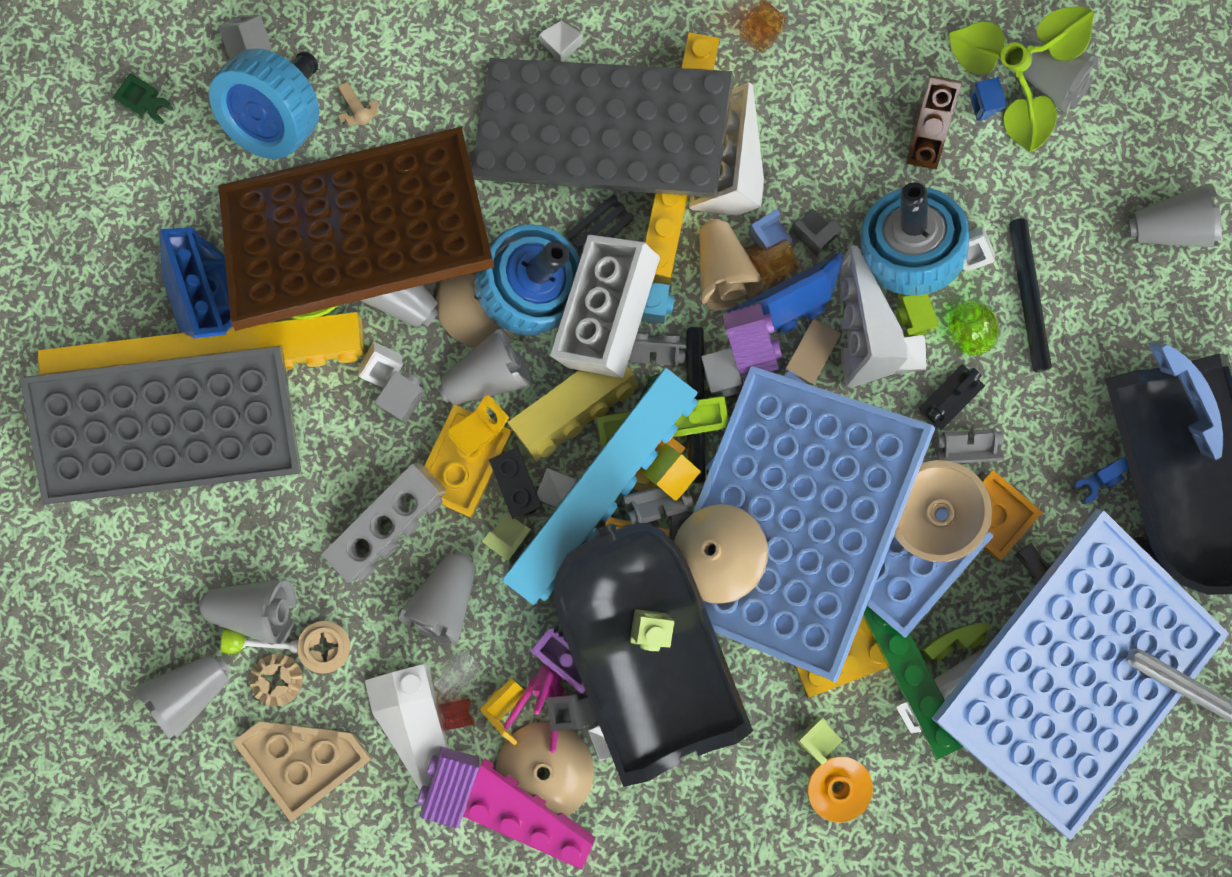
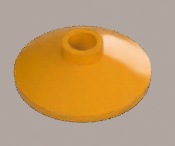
[807,756,873,823]

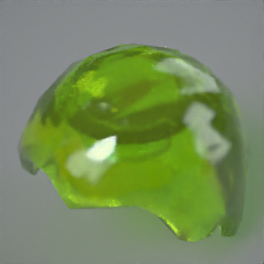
[948,301,999,356]

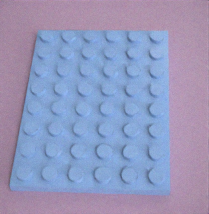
[693,366,935,682]
[932,509,1229,840]

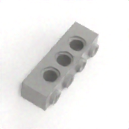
[321,463,447,583]

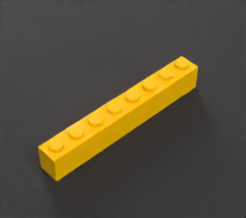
[645,32,720,285]

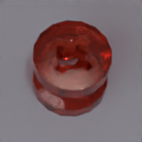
[438,698,475,731]

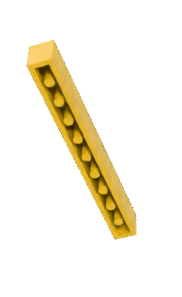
[38,312,365,374]

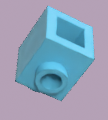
[641,283,675,324]

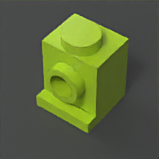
[895,294,939,337]

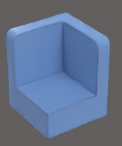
[748,209,792,260]

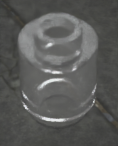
[433,649,482,698]

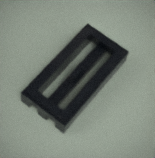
[566,194,634,254]

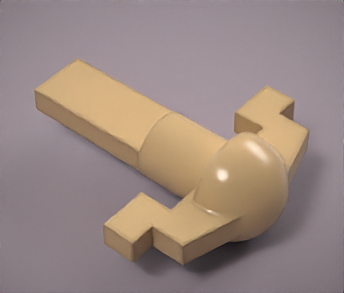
[338,82,380,126]

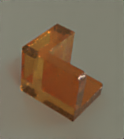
[740,0,786,53]
[744,239,799,284]

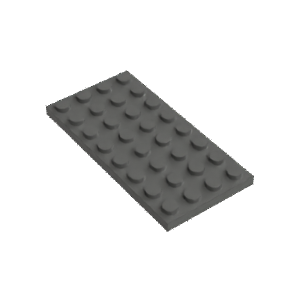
[471,58,734,198]
[20,345,301,505]

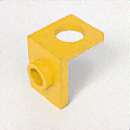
[446,394,509,457]
[479,678,525,745]

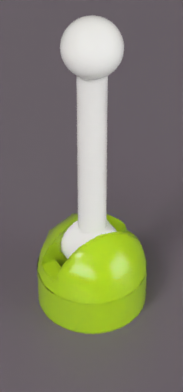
[221,628,298,655]

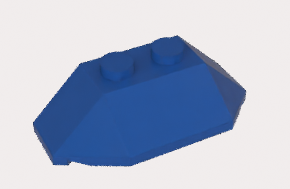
[159,227,233,338]
[727,252,843,335]

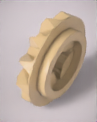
[297,621,350,674]
[249,654,303,706]

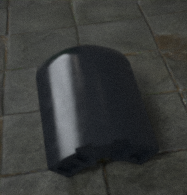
[1105,353,1232,595]
[554,523,753,787]

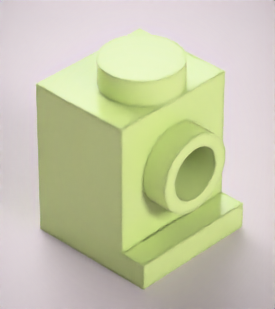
[630,609,674,651]

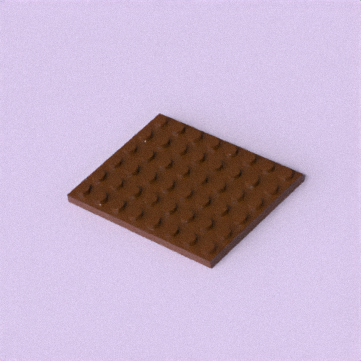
[218,127,495,331]

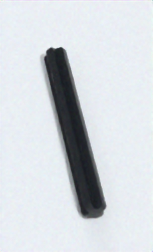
[1009,218,1052,372]
[686,327,706,484]

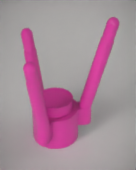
[503,666,565,753]

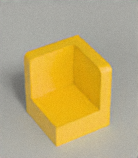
[642,443,701,501]

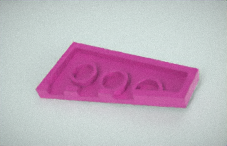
[463,758,596,870]

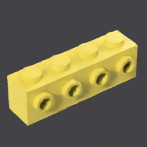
[508,366,638,462]

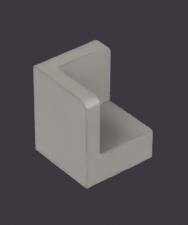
[218,15,272,60]

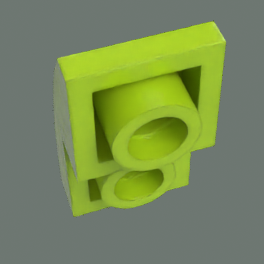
[919,622,990,661]

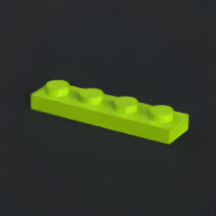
[596,396,729,448]

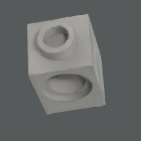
[701,348,744,399]
[374,371,426,424]

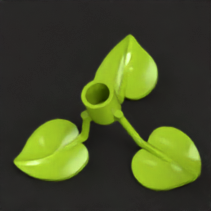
[949,6,1094,152]

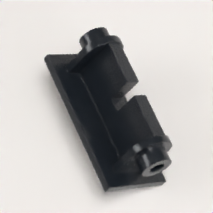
[918,364,985,430]
[489,447,542,519]

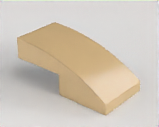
[784,319,841,386]

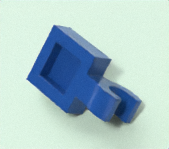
[1071,457,1129,504]

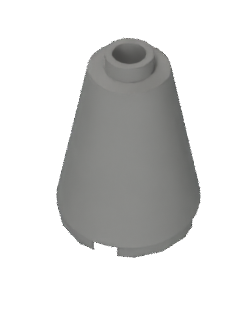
[1016,37,1101,115]
[1128,183,1222,248]
[360,285,439,328]
[438,328,530,405]
[398,551,476,646]
[199,579,296,645]
[133,654,231,742]

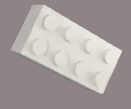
[550,235,660,378]

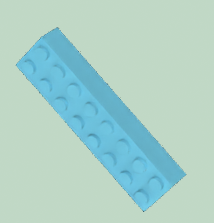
[502,367,699,605]

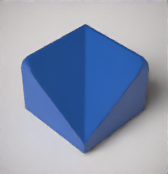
[969,77,1006,121]

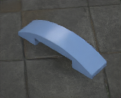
[1148,340,1223,460]

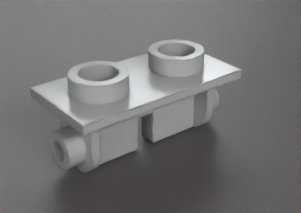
[628,330,686,366]
[934,429,1004,463]
[624,487,694,524]

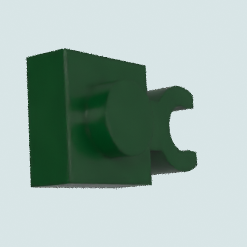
[113,73,174,124]

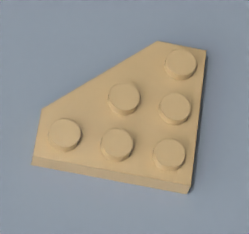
[233,721,372,822]

